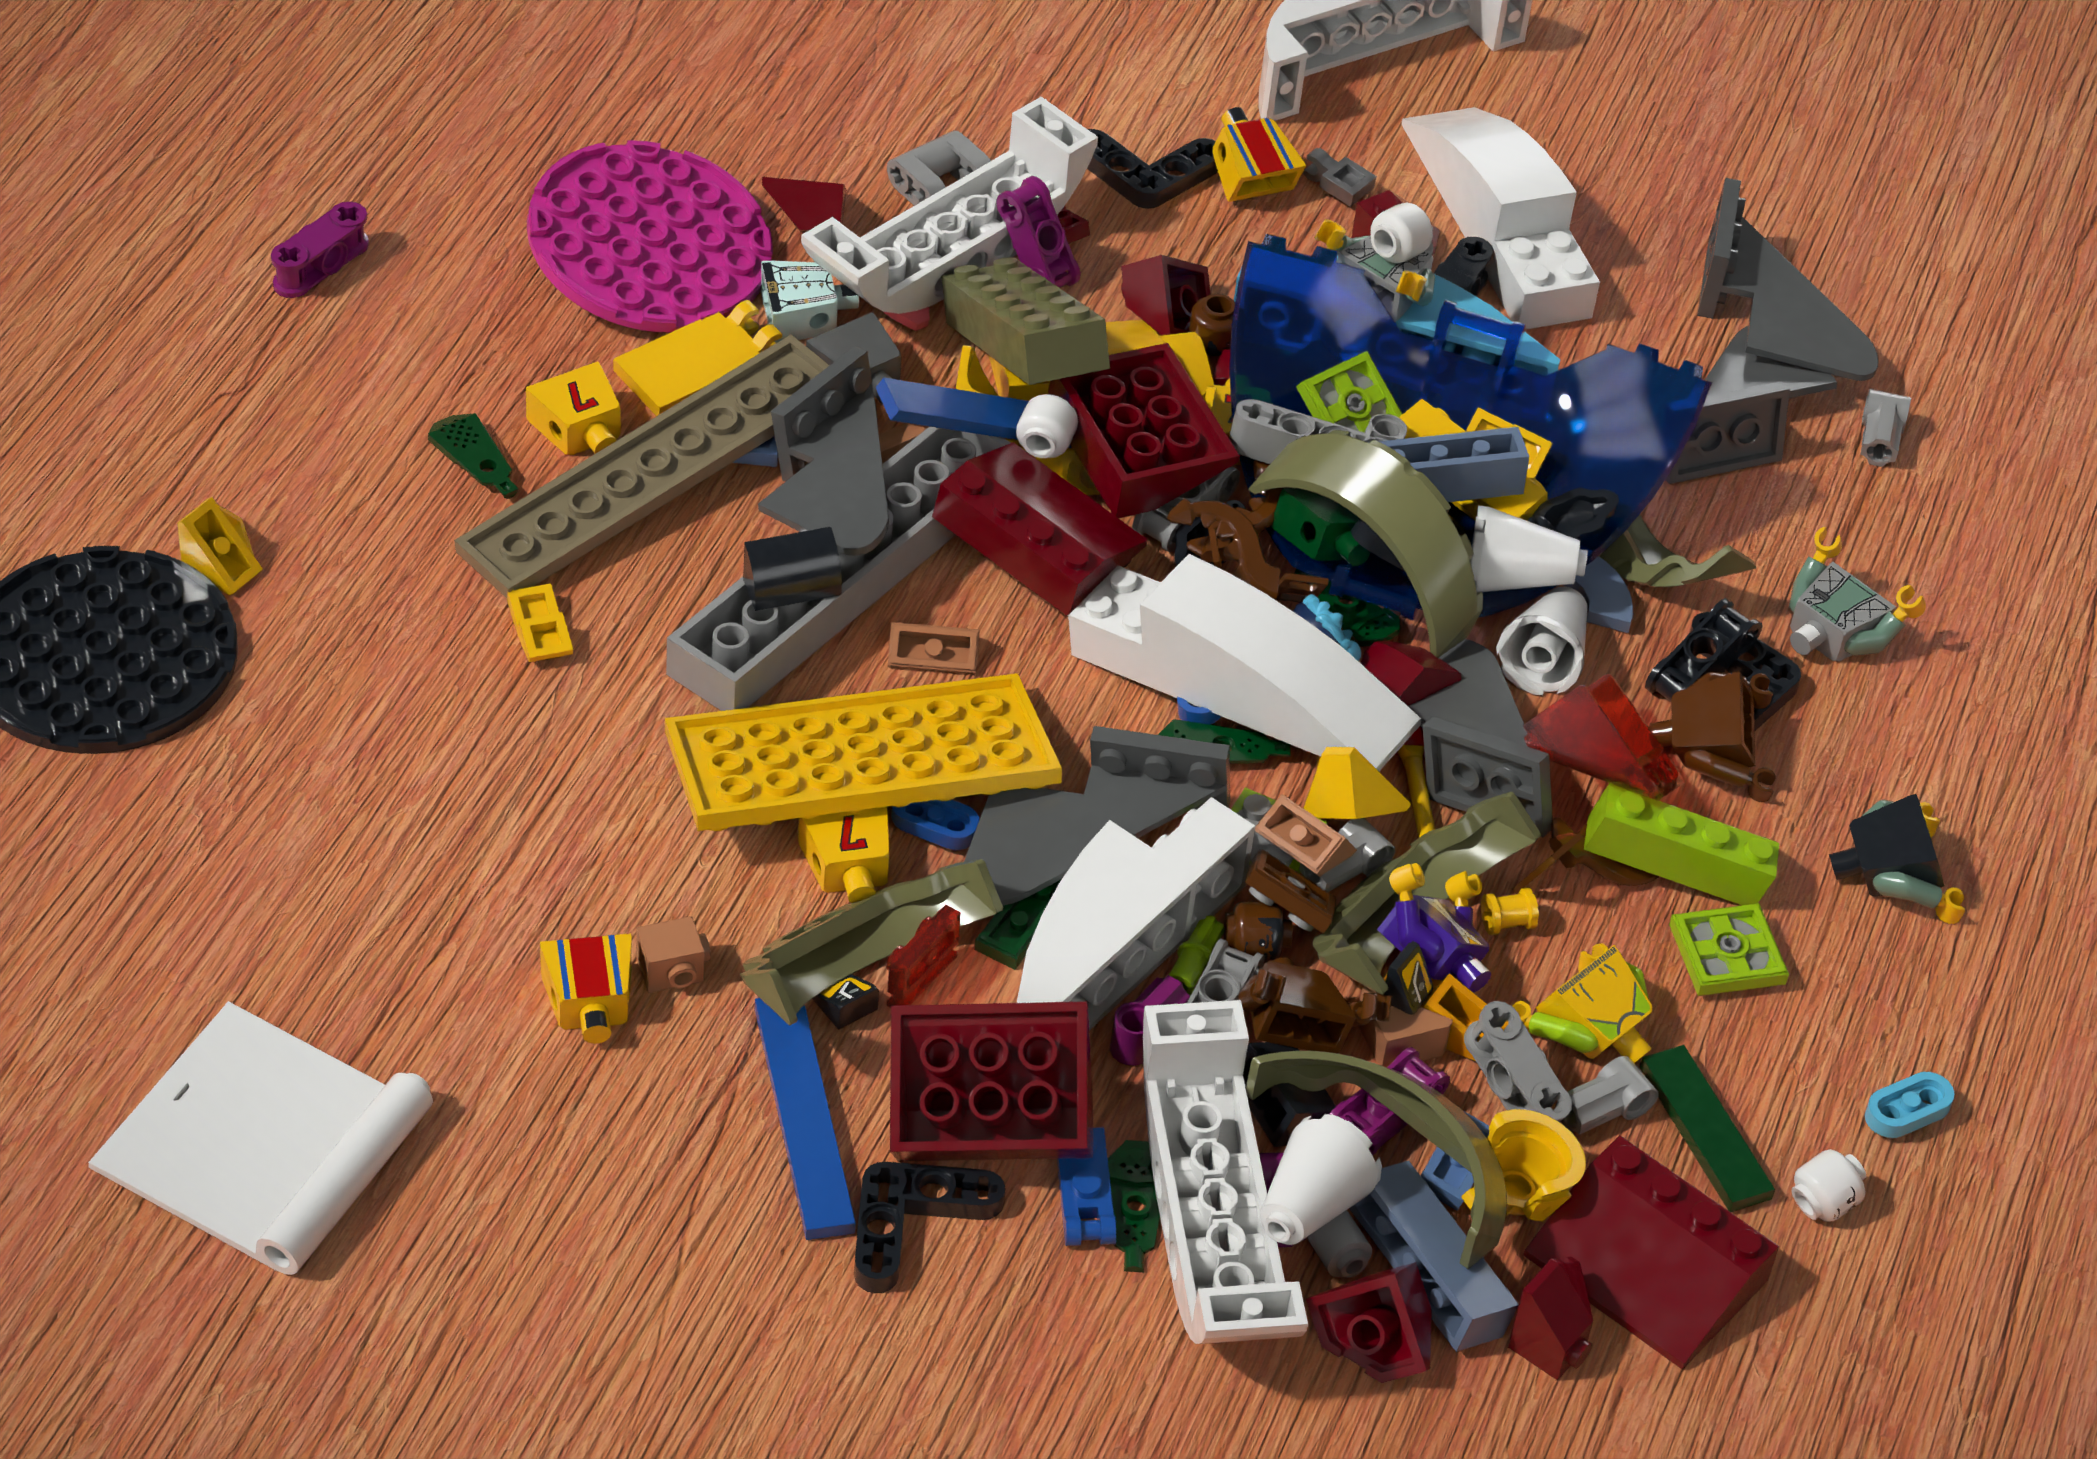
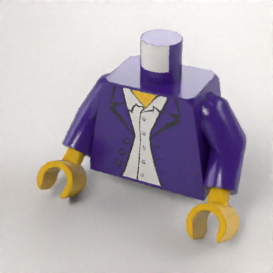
[1377,863,1491,992]

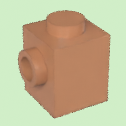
[636,916,711,993]

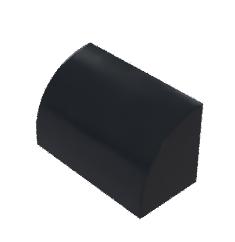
[743,527,842,611]
[1243,1042,1336,1147]

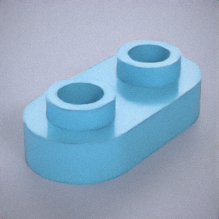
[1865,1072,1955,1138]

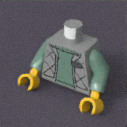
[1315,219,1435,322]
[1789,527,1926,662]

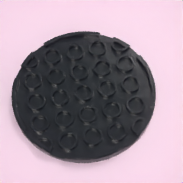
[0,546,238,754]

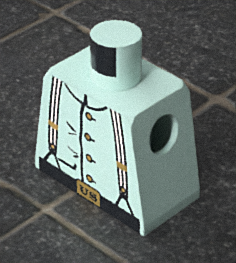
[761,261,859,343]

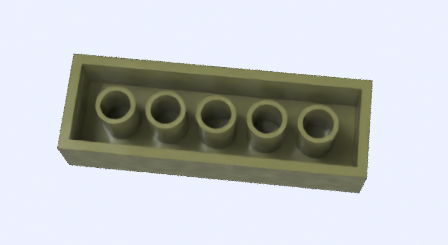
[941,257,1110,385]

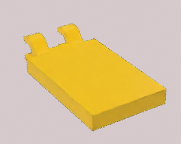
[613,300,782,416]

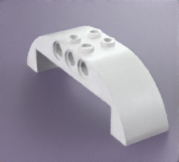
[1258,0,1533,121]
[801,97,1098,314]
[1143,1000,1308,1344]

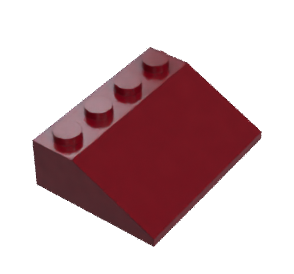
[1048,343,1240,518]
[932,442,1148,617]
[890,1001,1093,1161]
[1523,1135,1779,1370]

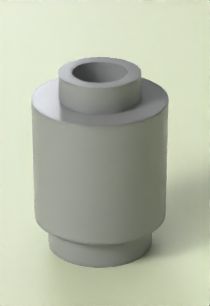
[1307,1210,1372,1278]

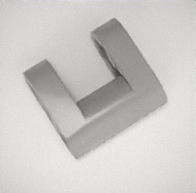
[887,130,991,206]

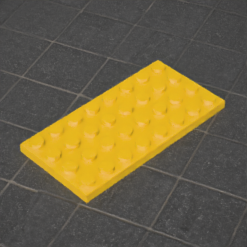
[665,673,1062,831]

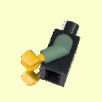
[1829,794,1965,924]

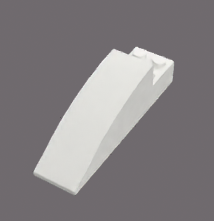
[1401,107,1600,330]
[1068,554,1421,771]
[1017,797,1255,1031]

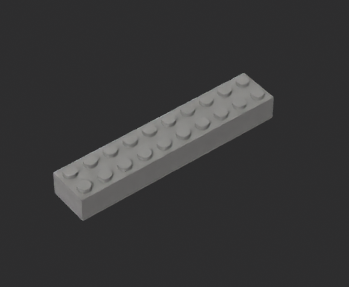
[666,427,1011,711]

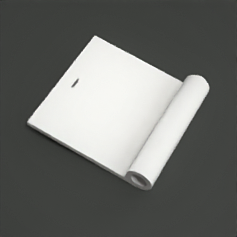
[88,1001,433,1275]

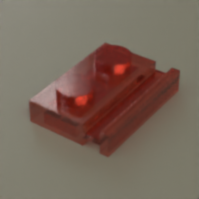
[886,904,961,1008]

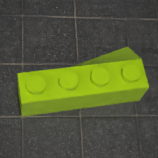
[1584,783,1779,905]

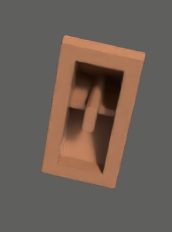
[1359,986,1453,1067]

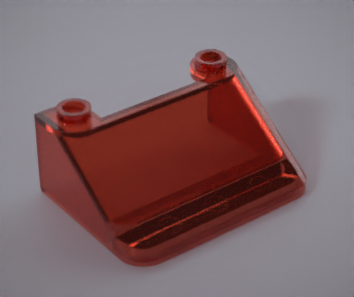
[1522,674,1684,801]

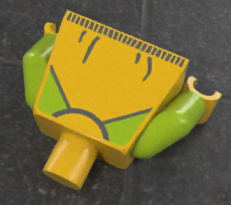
[1507,943,1653,1063]

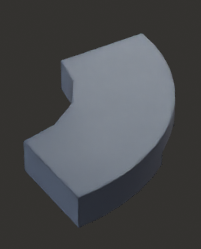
[1563,547,1633,633]

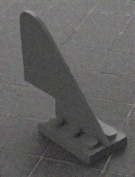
[1697,178,1878,381]
[1662,326,1837,484]
[758,346,889,556]
[1408,639,1553,838]
[964,726,1230,906]

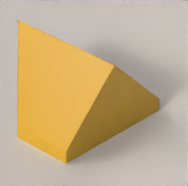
[177,497,263,595]
[1303,747,1411,819]

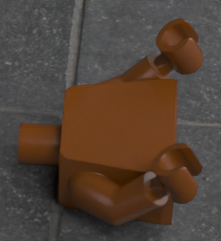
[1649,671,1776,802]
[1238,957,1392,1054]

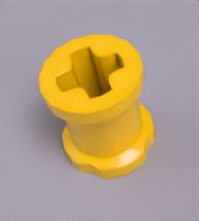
[1481,888,1539,935]

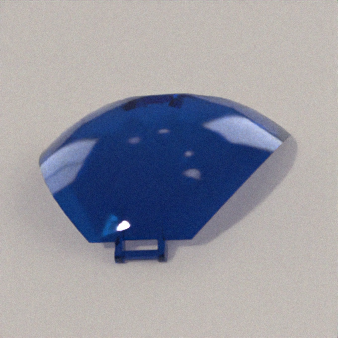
[1229,234,1712,621]

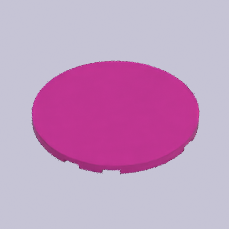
[527,140,773,333]

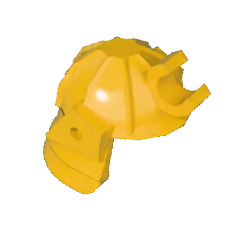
[1461,1109,1586,1222]

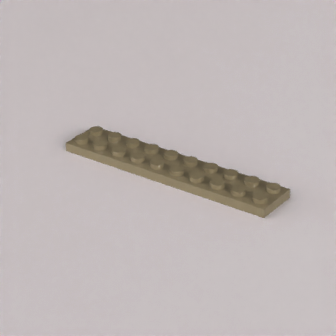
[454,334,830,598]

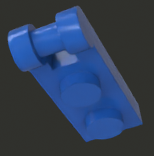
[1057,1127,1116,1246]

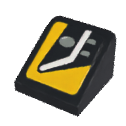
[1384,941,1433,1015]
[812,974,879,1030]

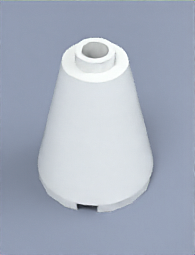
[1470,505,1587,592]
[1496,587,1587,695]
[1259,1114,1382,1245]

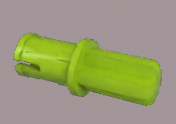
[1167,915,1225,996]

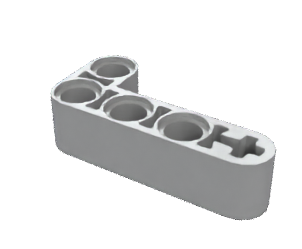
[1229,399,1407,464]

